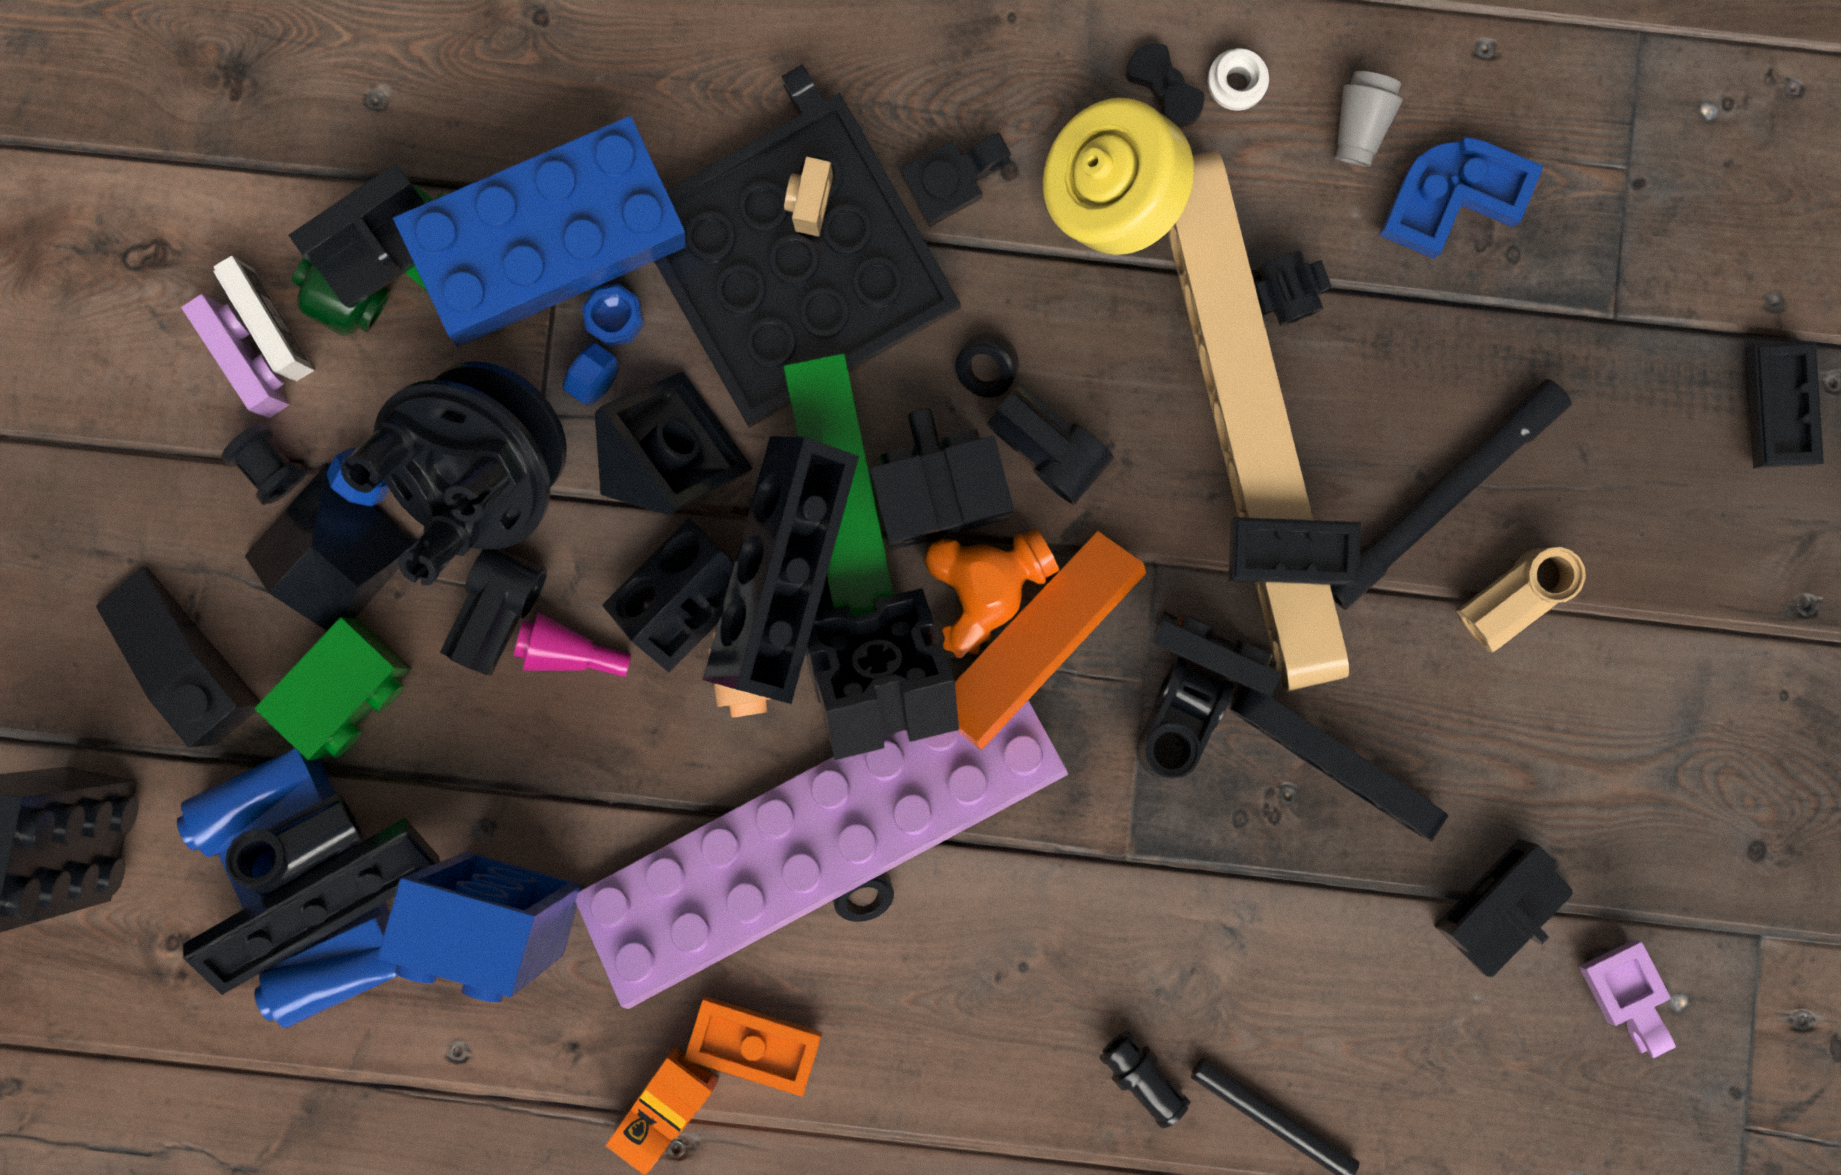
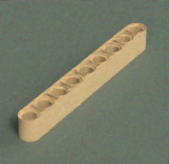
[1167,150,1349,692]

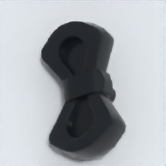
[1126,44,1205,128]

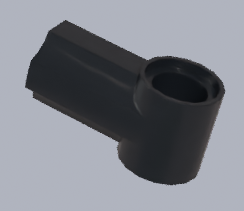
[986,384,1114,505]
[440,548,547,675]
[225,793,364,897]

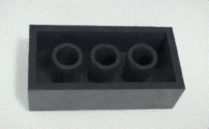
[0,767,138,933]

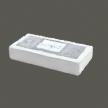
[213,256,315,381]

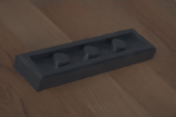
[183,818,440,995]

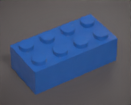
[393,116,686,347]
[377,851,584,1002]

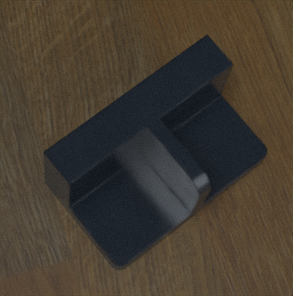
[288,163,426,308]
[1434,839,1573,977]

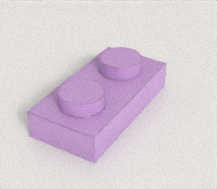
[181,294,289,418]

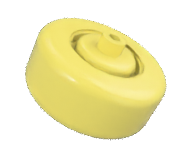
[1043,98,1194,255]

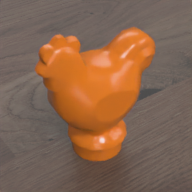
[924,528,1059,658]

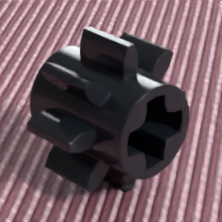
[1255,251,1332,326]

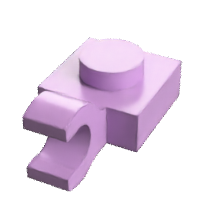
[1579,940,1676,1058]

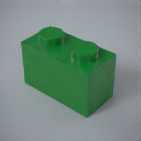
[254,617,412,760]

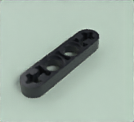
[1229,685,1449,842]

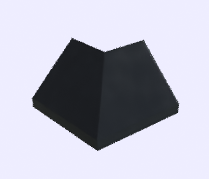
[595,371,753,515]
[245,465,415,631]

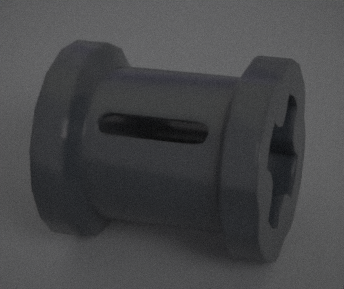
[221,423,307,505]

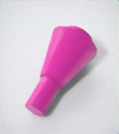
[514,612,631,677]

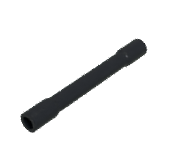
[1330,379,1572,610]

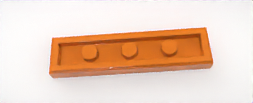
[955,531,1146,750]

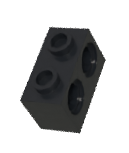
[602,517,735,672]

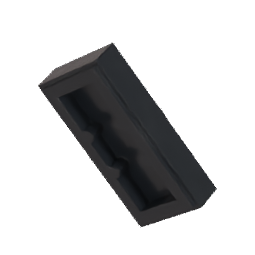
[1746,342,1824,469]
[1229,517,1361,586]

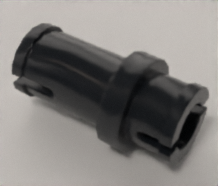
[1099,1031,1191,1129]

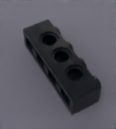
[703,436,859,704]

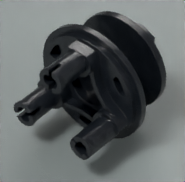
[341,361,567,585]

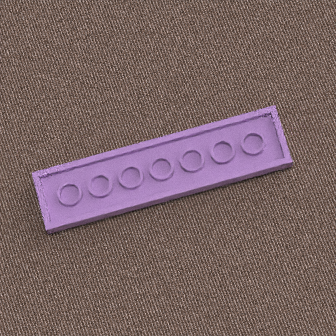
[575,700,1068,1009]

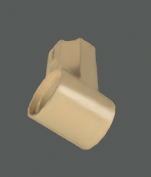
[1456,547,1586,653]

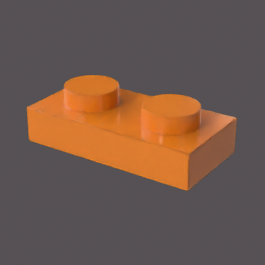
[684,996,823,1097]

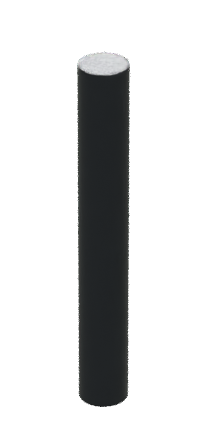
[1191,1057,1360,1175]

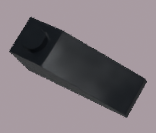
[96,566,260,748]

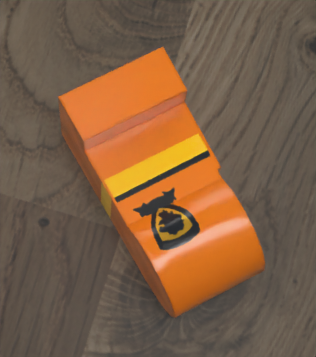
[605,1045,719,1175]

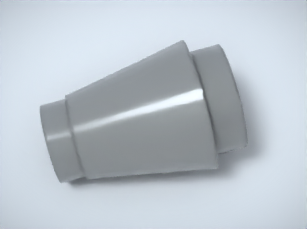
[1335,71,1403,167]

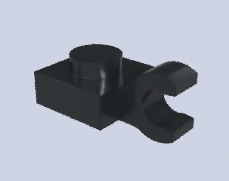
[900,132,1011,227]

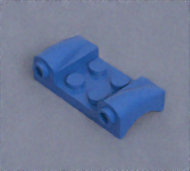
[177,748,398,1028]

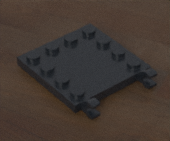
[654,64,961,428]

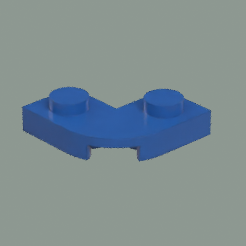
[1378,137,1544,259]

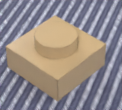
[784,157,833,237]

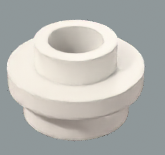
[1207,48,1269,111]

